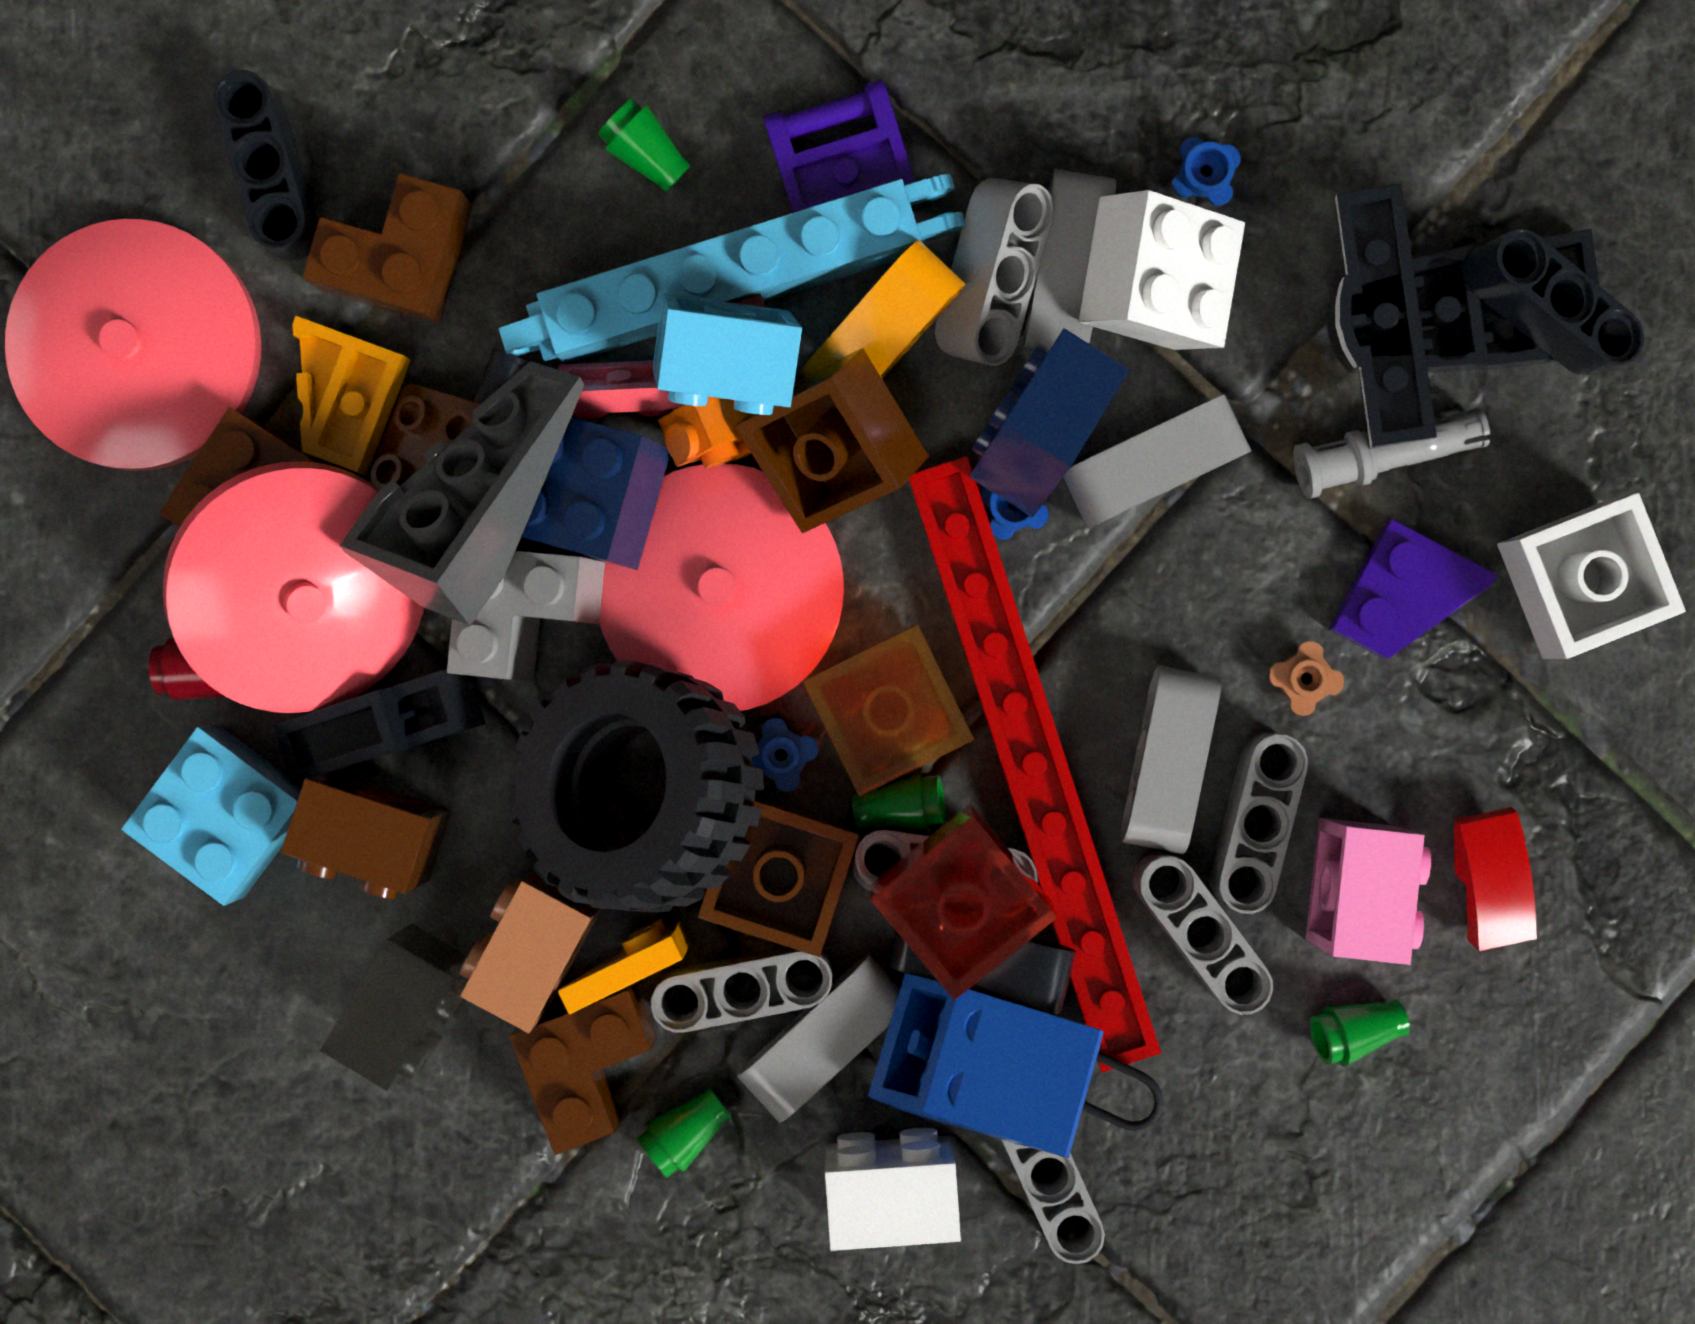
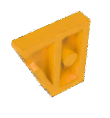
[292,316,411,476]
[558,918,691,1015]

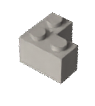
[447,551,605,680]

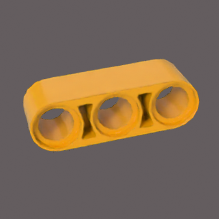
[800,240,966,379]

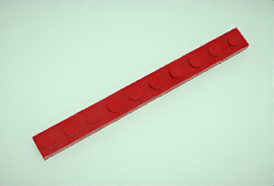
[908,456,1161,1073]

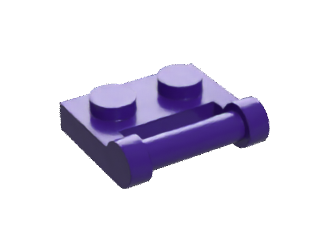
[762,78,915,213]

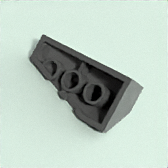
[339,361,584,626]

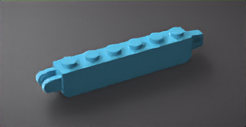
[498,174,966,363]

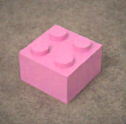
[1305,818,1431,965]

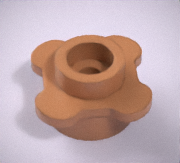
[1269,641,1344,716]

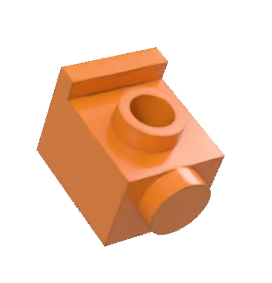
[657,397,751,469]

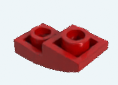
[1454,807,1537,952]

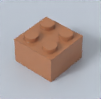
[459,872,602,1033]

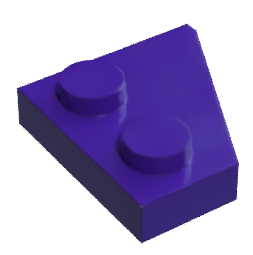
[1328,519,1498,659]

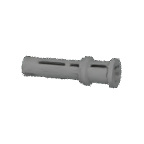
[1293,408,1490,499]

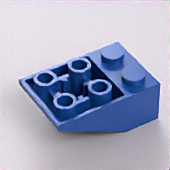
[868,973,1104,1158]

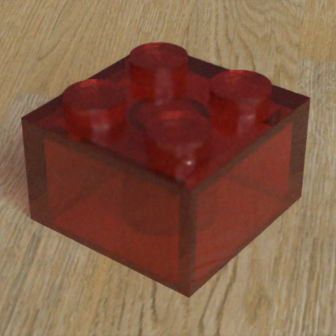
[870,803,1057,1000]

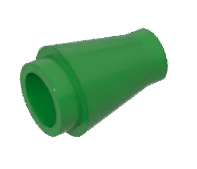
[597,98,691,193]
[852,771,946,833]
[1310,999,1410,1067]
[636,1088,732,1178]

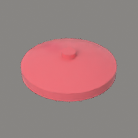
[5,219,261,471]
[163,461,424,713]
[597,463,844,711]

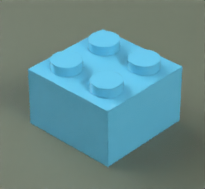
[652,293,802,415]
[121,725,302,906]

